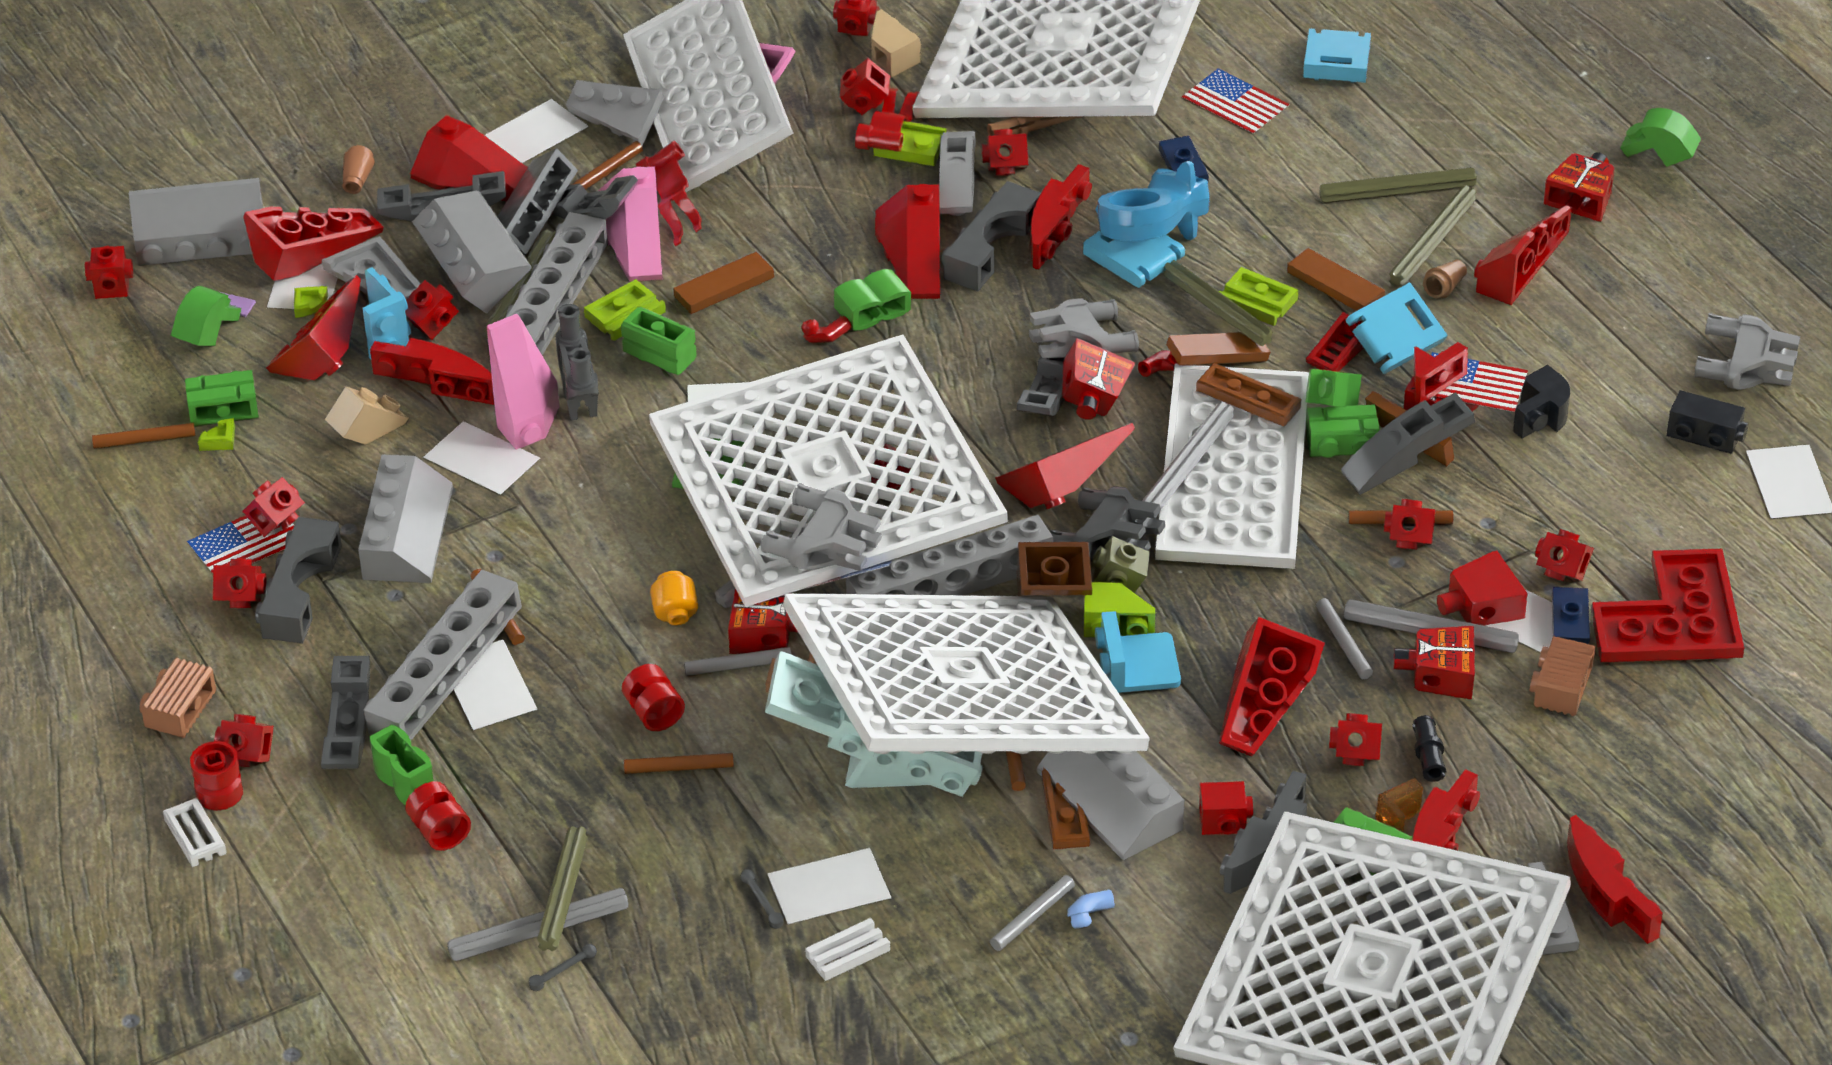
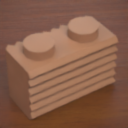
[1529,636,1595,716]
[139,657,216,738]

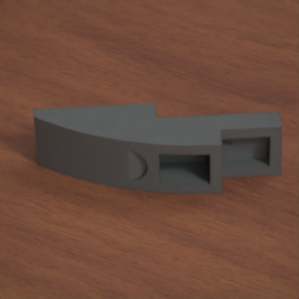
[1341,392,1475,495]
[1220,771,1307,894]

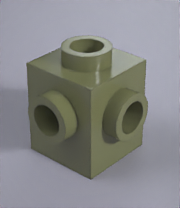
[1092,536,1150,593]

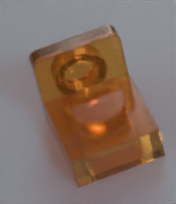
[1375,778,1423,833]

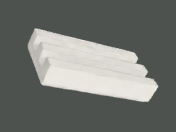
[163,798,227,867]
[805,918,890,981]

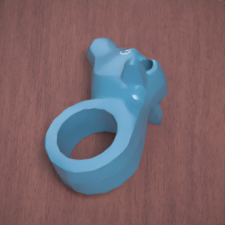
[1095,161,1210,241]

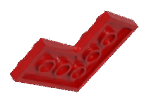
[1591,548,1745,662]

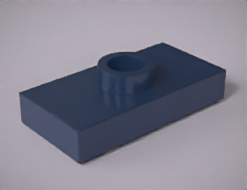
[1159,136,1209,181]
[1552,587,1590,644]

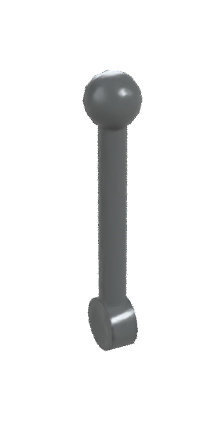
[740,869,784,929]
[529,944,597,991]

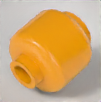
[650,571,699,626]

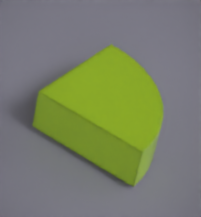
[294,286,328,318]
[198,418,235,451]

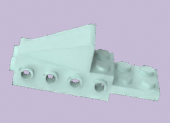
[765,651,983,797]

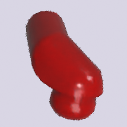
[801,316,851,343]
[1138,350,1178,377]

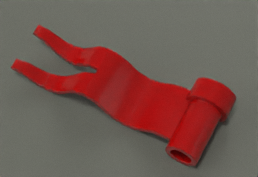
[855,88,919,152]
[636,141,702,246]

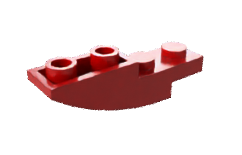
[1031,164,1092,270]
[370,338,495,405]
[1413,769,1480,851]
[1567,815,1663,944]

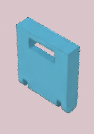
[1303,28,1371,83]
[1083,231,1185,288]
[1345,283,1448,374]

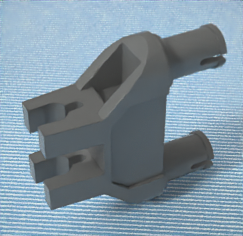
[555,304,599,420]
[1050,486,1166,562]

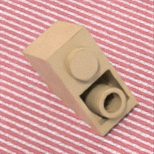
[871,9,921,77]
[325,386,409,445]

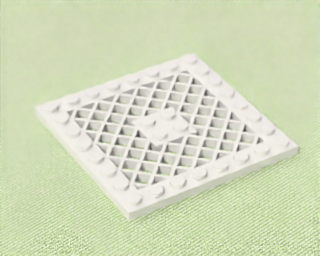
[912,0,1200,118]
[649,334,1008,607]
[783,594,1150,754]
[1173,812,1571,1065]

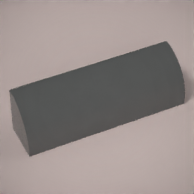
[497,148,578,256]

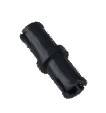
[1412,715,1447,782]

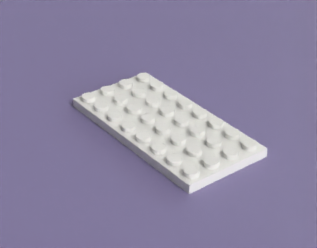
[623,0,793,192]
[1155,364,1309,569]

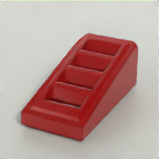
[1306,312,1364,372]

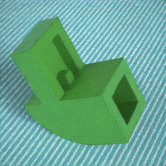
[1620,108,1701,167]
[171,286,242,346]
[1305,368,1362,407]

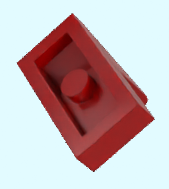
[1414,342,1468,404]

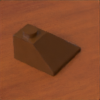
[1016,542,1092,597]

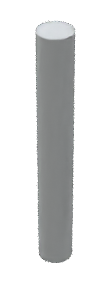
[1316,598,1373,679]
[684,647,791,676]
[990,875,1075,951]

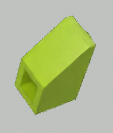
[1084,582,1155,637]

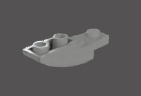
[940,131,976,216]

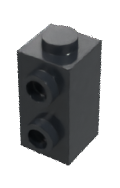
[1666,390,1749,454]

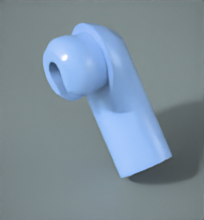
[1067,889,1115,929]

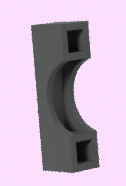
[941,181,1041,291]
[255,517,342,644]

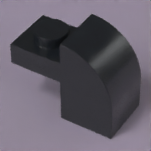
[1513,365,1570,439]

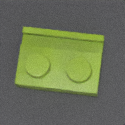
[873,121,947,166]
[1219,267,1298,326]
[584,279,666,341]

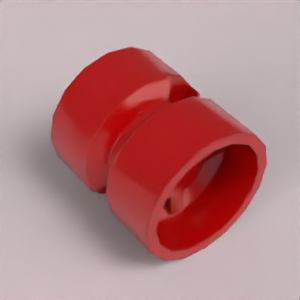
[621,664,685,732]
[190,741,243,811]
[405,781,471,851]

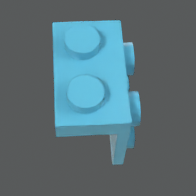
[362,267,411,360]
[1095,611,1181,693]

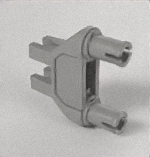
[1029,298,1139,358]
[1694,313,1800,390]
[761,483,882,571]

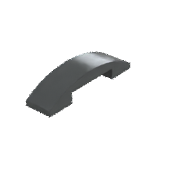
[377,171,506,221]
[551,175,638,219]
[1017,356,1065,416]
[321,656,370,769]

